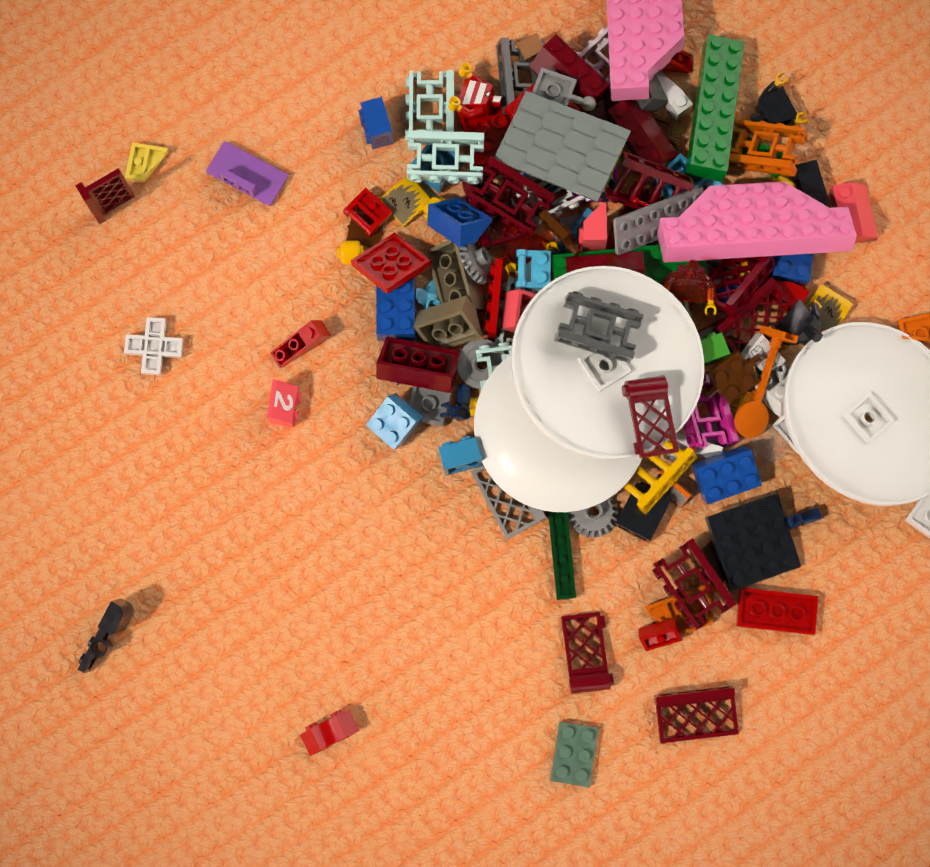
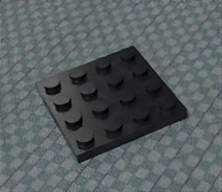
[705,493,801,591]

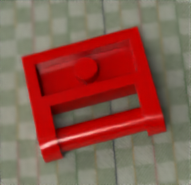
[343,187,393,237]

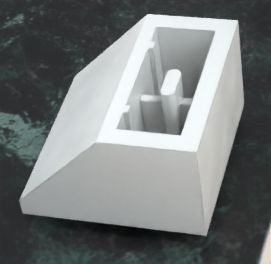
[754,363,790,417]

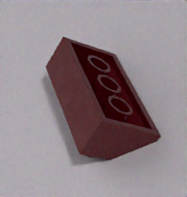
[529,34,610,113]
[607,100,678,167]
[565,251,645,275]
[376,336,460,393]

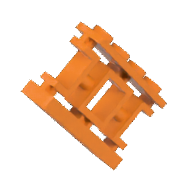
[728,119,808,176]

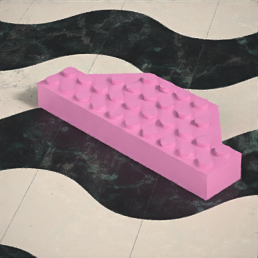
[607,0,684,101]
[657,182,857,263]

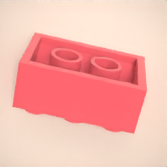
[829,182,878,243]
[577,202,607,252]

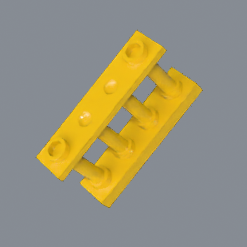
[623,440,697,515]

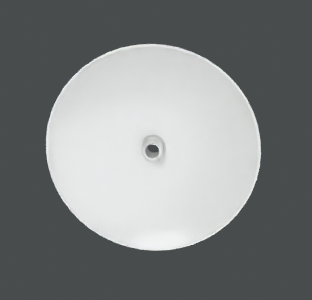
[474,355,642,512]

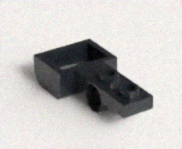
[77,599,134,673]

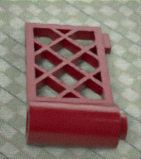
[622,375,679,458]
[561,612,614,694]

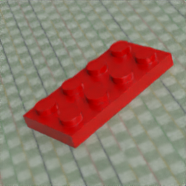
[485,258,503,342]
[736,588,818,636]

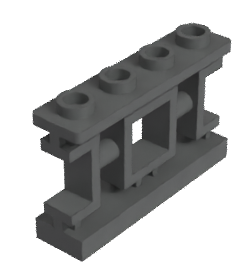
[496,37,544,115]
[554,291,644,363]

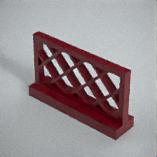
[75,168,135,224]
[462,171,524,250]
[694,256,775,318]
[712,277,794,354]
[654,686,739,743]

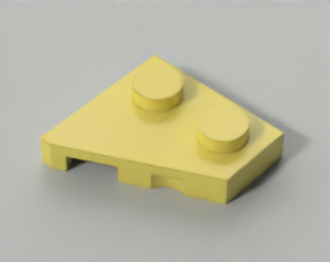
[125,142,169,183]

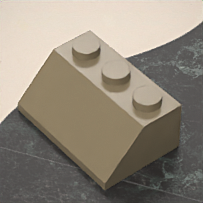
[413,296,482,348]

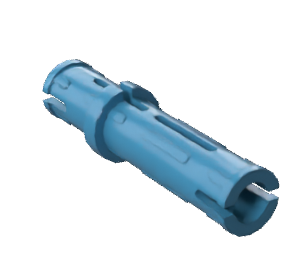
[552,208,593,255]

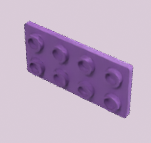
[206,141,288,207]

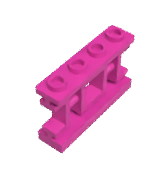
[683,371,739,451]

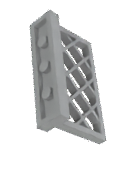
[471,465,548,540]

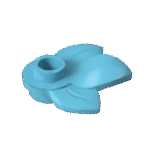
[415,280,441,310]

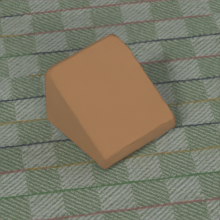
[517,33,543,61]

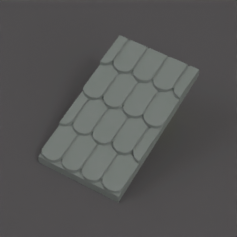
[494,91,631,202]

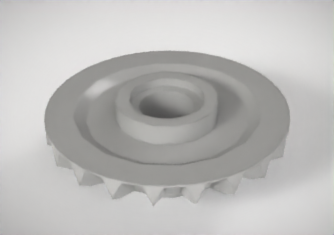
[459,242,491,284]
[458,339,504,389]
[568,497,618,538]

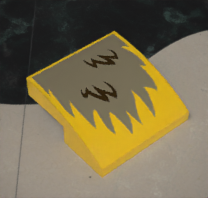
[380,176,431,227]
[808,283,853,331]

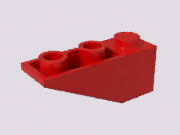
[270,320,331,368]

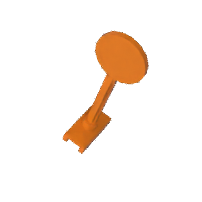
[734,325,799,438]

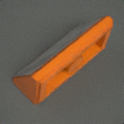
[655,471,691,508]

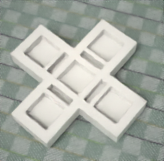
[124,317,184,376]

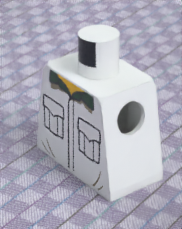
[741,333,786,378]

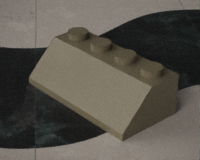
[426,240,487,314]

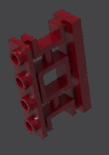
[467,156,556,237]
[652,538,736,631]

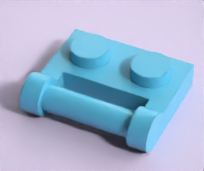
[516,249,551,290]

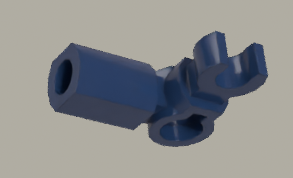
[440,384,471,422]
[786,507,822,530]

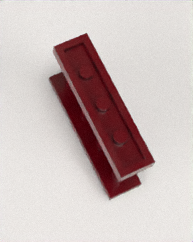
[605,151,694,210]

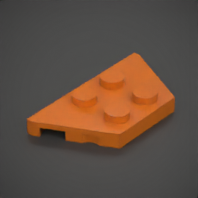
[644,583,715,636]

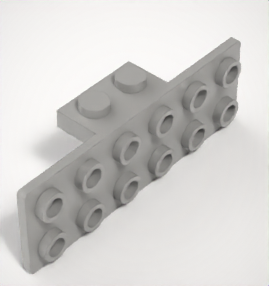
[613,186,703,255]

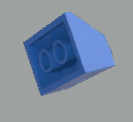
[427,197,492,247]

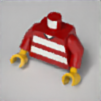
[448,62,503,120]

